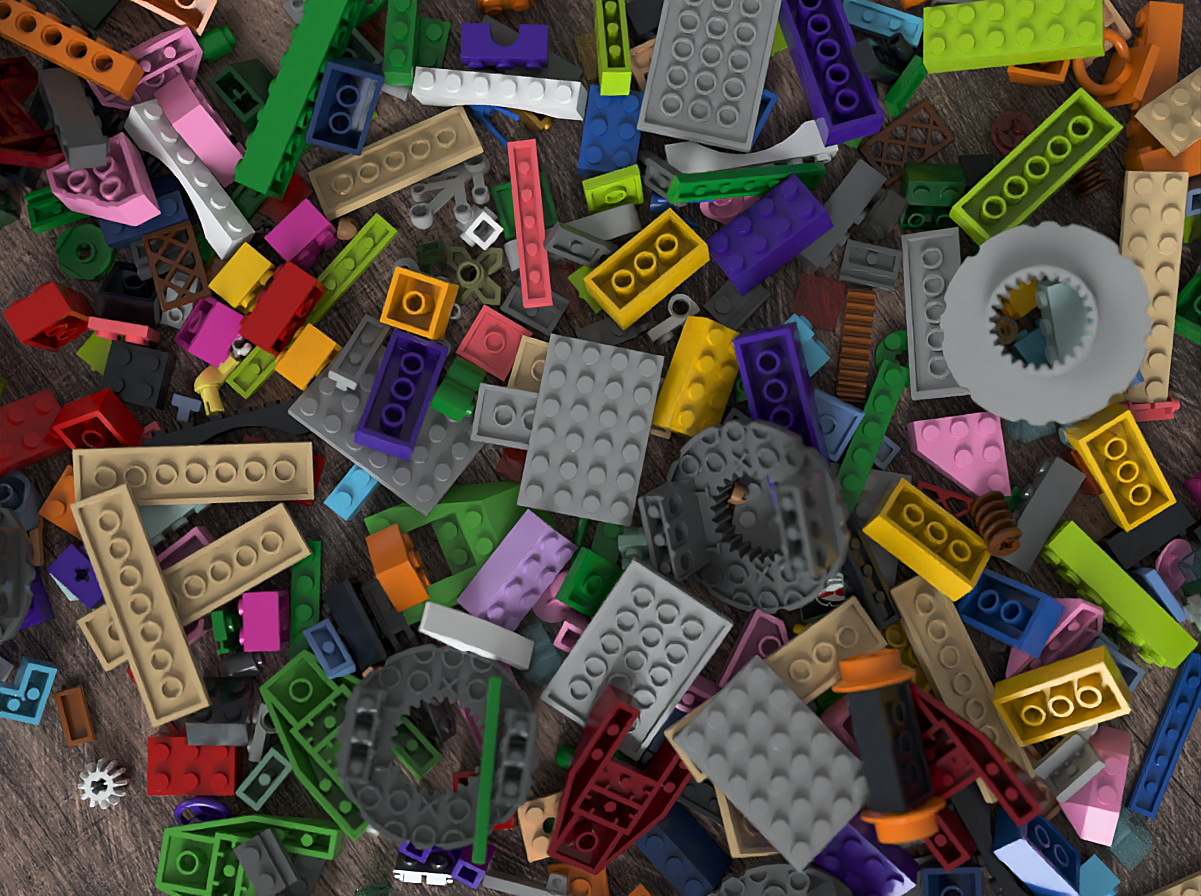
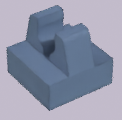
[171,394,206,423]

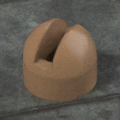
[337,217,359,240]
[726,481,750,505]

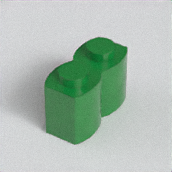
[429,355,488,423]

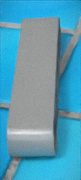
[503,203,643,273]

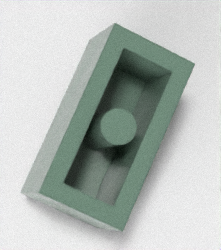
[235,742,293,811]

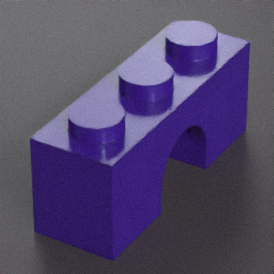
[461,23,549,71]
[398,841,496,889]

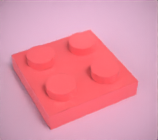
[455,304,533,382]
[87,316,160,347]

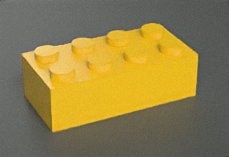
[583,208,710,331]
[651,316,740,439]
[1064,400,1177,532]
[862,477,991,602]
[992,645,1132,748]

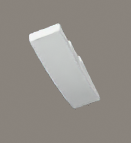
[419,602,534,670]

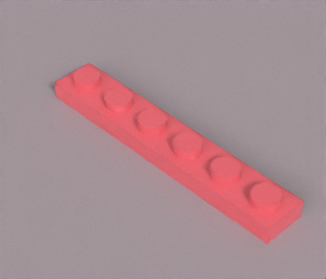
[507,139,553,308]

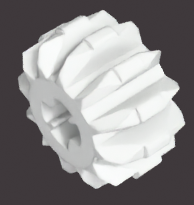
[77,758,130,809]

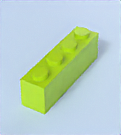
[593,0,632,96]

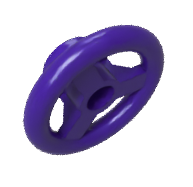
[174,795,233,825]

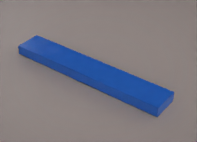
[1124,651,1201,819]

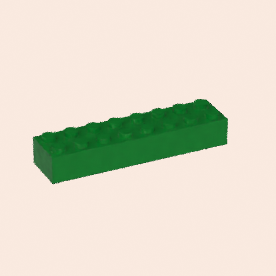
[234,0,367,201]

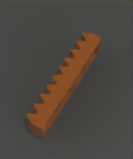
[834,288,876,404]

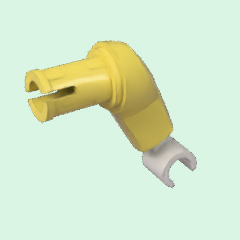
[194,336,252,417]

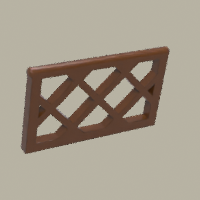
[858,100,955,189]
[142,220,212,312]

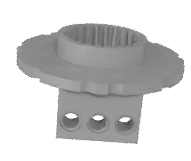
[940,221,1152,426]

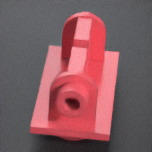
[1118,391,1180,422]

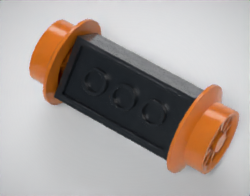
[832,649,945,843]

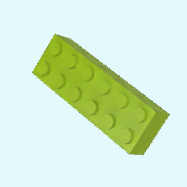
[923,0,1105,74]
[949,87,1123,246]
[1037,520,1199,669]

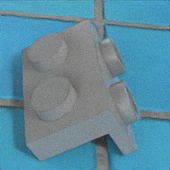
[1032,731,1106,803]

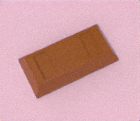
[54,685,97,748]

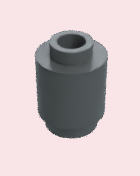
[221,650,267,678]

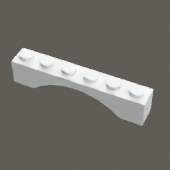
[412,66,588,121]
[124,99,255,260]
[664,120,838,173]

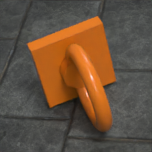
[1072,27,1161,108]

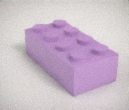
[456,509,578,632]

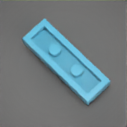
[842,0,924,48]

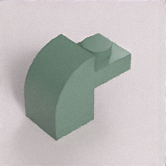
[618,527,652,572]

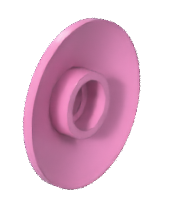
[1155,538,1192,593]

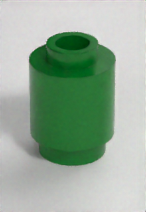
[196,24,238,63]

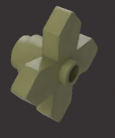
[447,246,505,306]

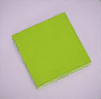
[582,164,644,215]

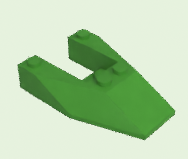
[364,480,557,625]
[259,649,442,843]
[155,814,345,896]

